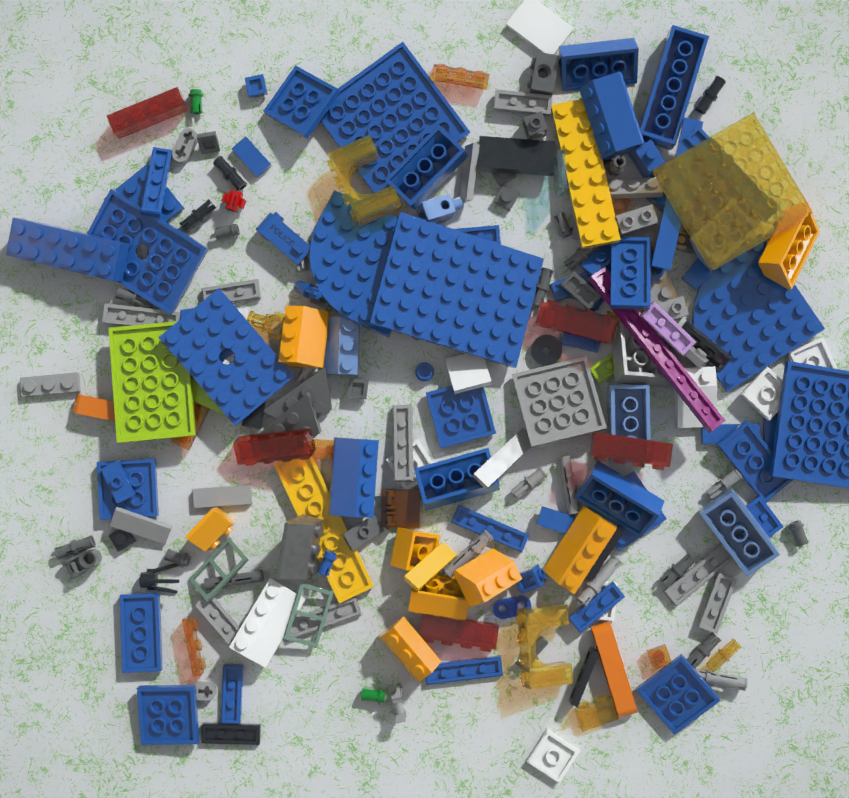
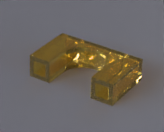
[327,135,402,226]
[516,603,573,689]

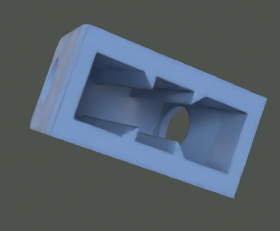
[416,194,463,224]

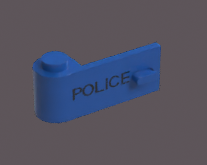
[255,212,310,265]

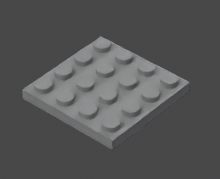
[512,356,607,448]

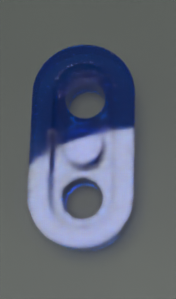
[493,595,531,619]

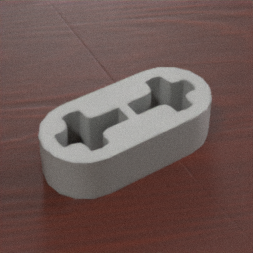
[172,128,198,164]
[181,680,217,701]

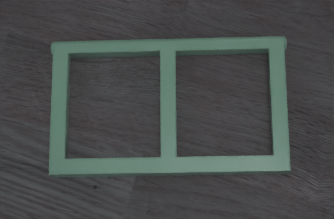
[189,537,249,602]
[284,583,334,648]

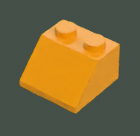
[185,507,235,552]
[390,527,440,571]

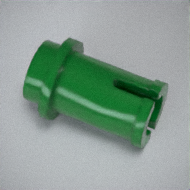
[188,89,203,115]
[361,688,386,705]

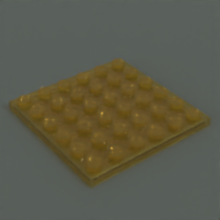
[652,112,813,272]

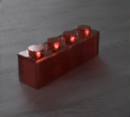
[107,87,189,139]
[535,300,618,345]
[233,428,316,466]
[589,432,673,470]
[419,613,499,652]

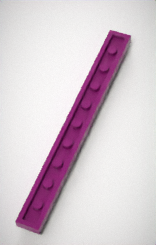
[588,267,725,433]

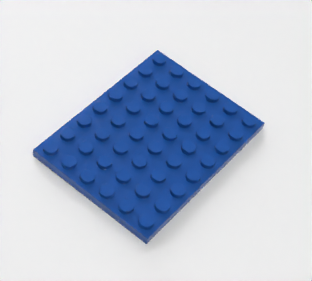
[369,212,544,368]

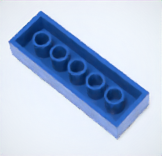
[639,25,709,150]
[6,217,129,281]

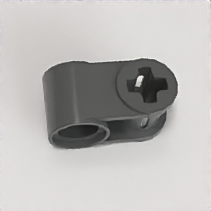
[61,549,102,580]

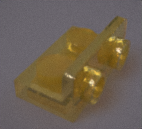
[574,695,618,732]

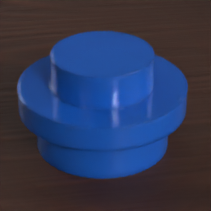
[415,362,434,382]

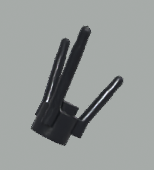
[139,563,180,594]

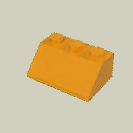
[278,306,330,368]
[453,548,522,607]
[408,574,469,620]
[378,616,441,682]

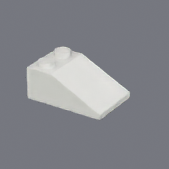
[674,366,717,429]

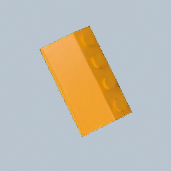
[758,205,820,290]
[543,506,617,594]

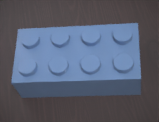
[607,385,651,463]
[700,487,780,577]

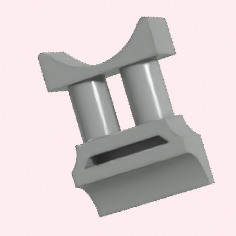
[391,683,407,723]

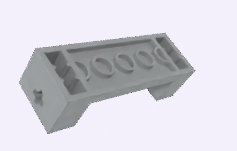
[615,204,689,320]

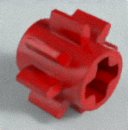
[221,189,246,213]

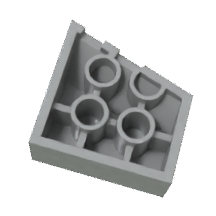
[612,321,676,387]

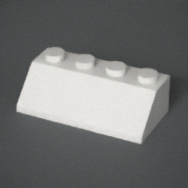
[229,578,306,668]

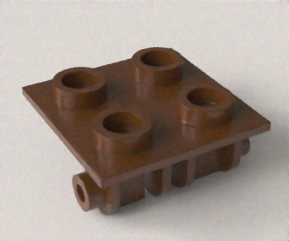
[381,489,420,529]

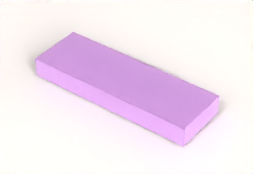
[639,301,696,356]

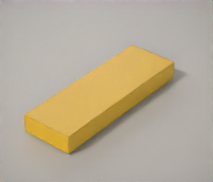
[403,542,457,592]

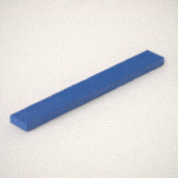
[651,117,703,271]

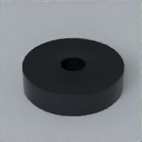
[531,335,562,366]

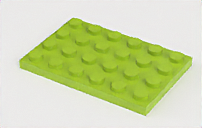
[108,321,196,444]

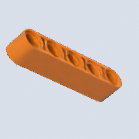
[73,394,115,421]
[591,621,637,718]

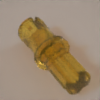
[706,639,742,672]

